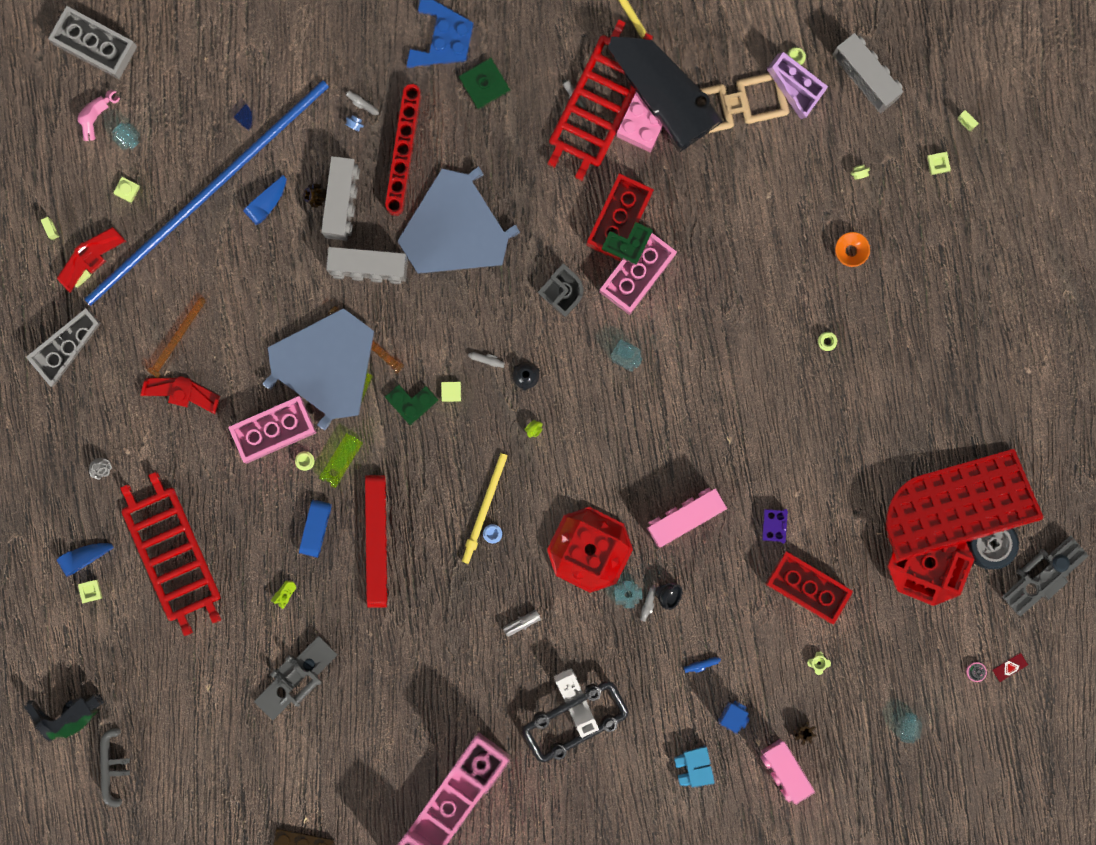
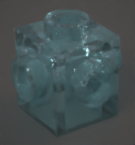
[614,581,642,608]

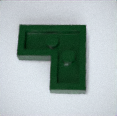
[602,222,653,266]
[385,385,439,426]

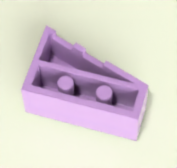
[767,52,828,119]

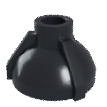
[513,362,540,391]
[655,582,682,610]

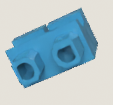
[674,746,715,787]

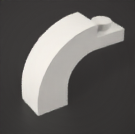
[554,669,599,738]

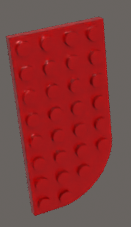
[886,449,1044,562]

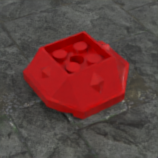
[547,507,633,593]
[887,542,974,606]

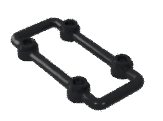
[522,681,629,762]

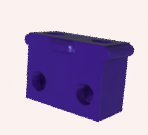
[763,509,788,544]

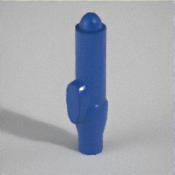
[684,657,721,673]

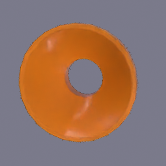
[835,232,870,267]

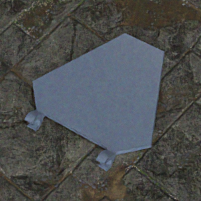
[398,167,520,274]
[263,308,375,430]

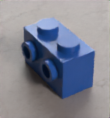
[717,700,749,733]

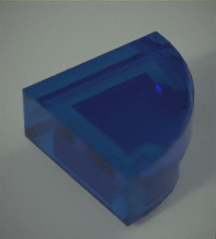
[233,104,253,131]

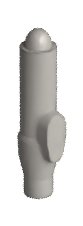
[346,90,379,115]
[468,352,505,368]
[640,585,656,622]

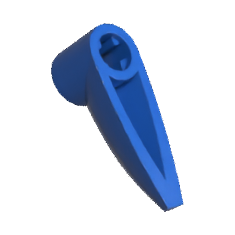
[243,175,287,225]
[56,543,114,577]

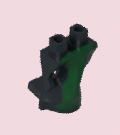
[24,693,105,742]

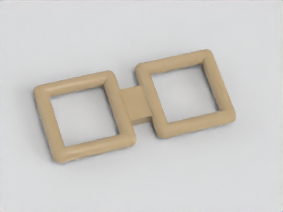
[700,73,789,134]

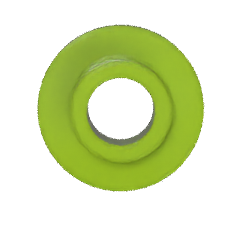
[525,420,543,438]

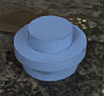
[345,115,364,131]

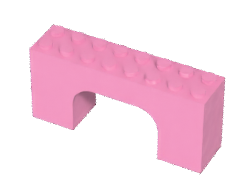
[398,732,510,845]

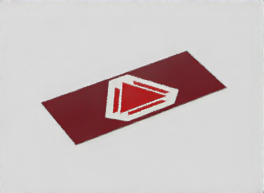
[992,653,1028,682]

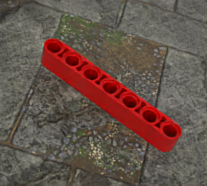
[385,84,421,216]
[365,475,387,608]

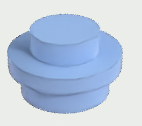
[483,524,502,544]

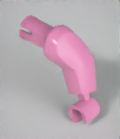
[78,90,120,141]

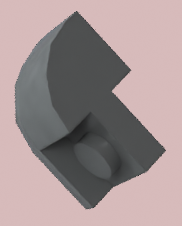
[538,263,584,317]

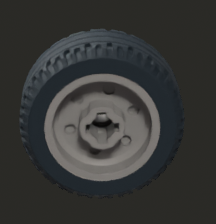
[966,528,1019,570]

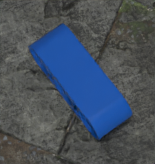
[299,499,332,558]

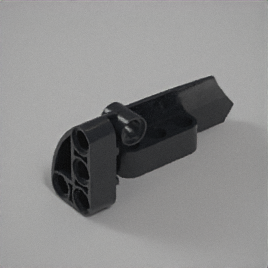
[608,37,724,152]

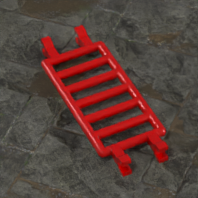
[548,20,653,181]
[120,472,221,636]

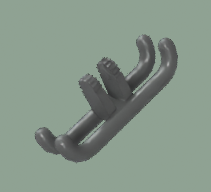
[100,728,130,807]

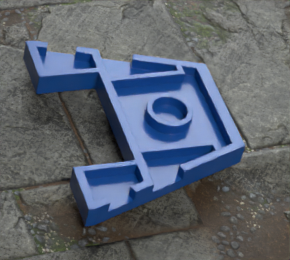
[407,0,474,68]

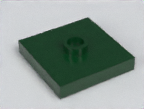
[459,58,511,110]

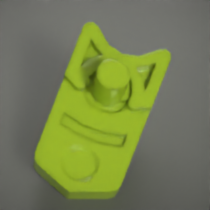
[271,581,296,609]

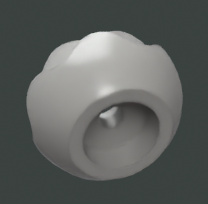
[89,458,112,480]

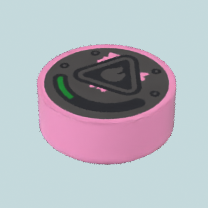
[966,662,987,682]

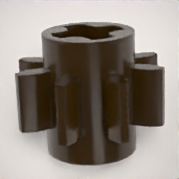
[303,184,327,207]
[793,721,817,745]

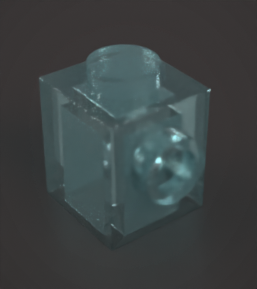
[611,339,642,372]

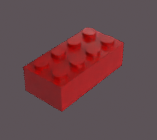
[586,173,654,262]
[765,551,853,625]

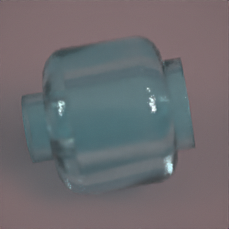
[112,122,140,150]
[896,713,923,743]

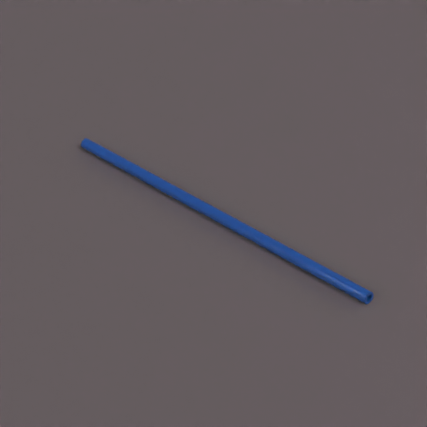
[84,80,329,306]

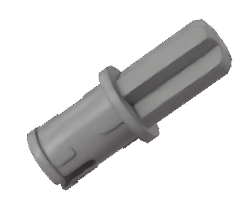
[503,609,541,637]

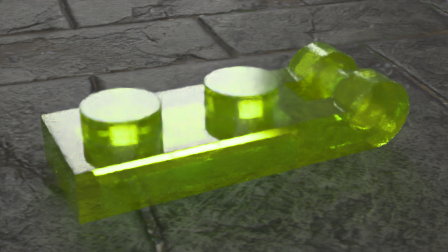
[319,433,363,488]

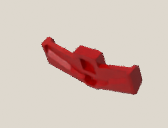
[56,227,126,293]
[140,376,220,415]

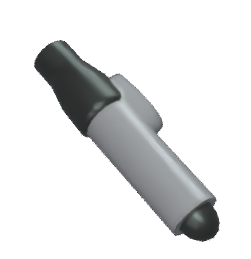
[563,79,587,110]

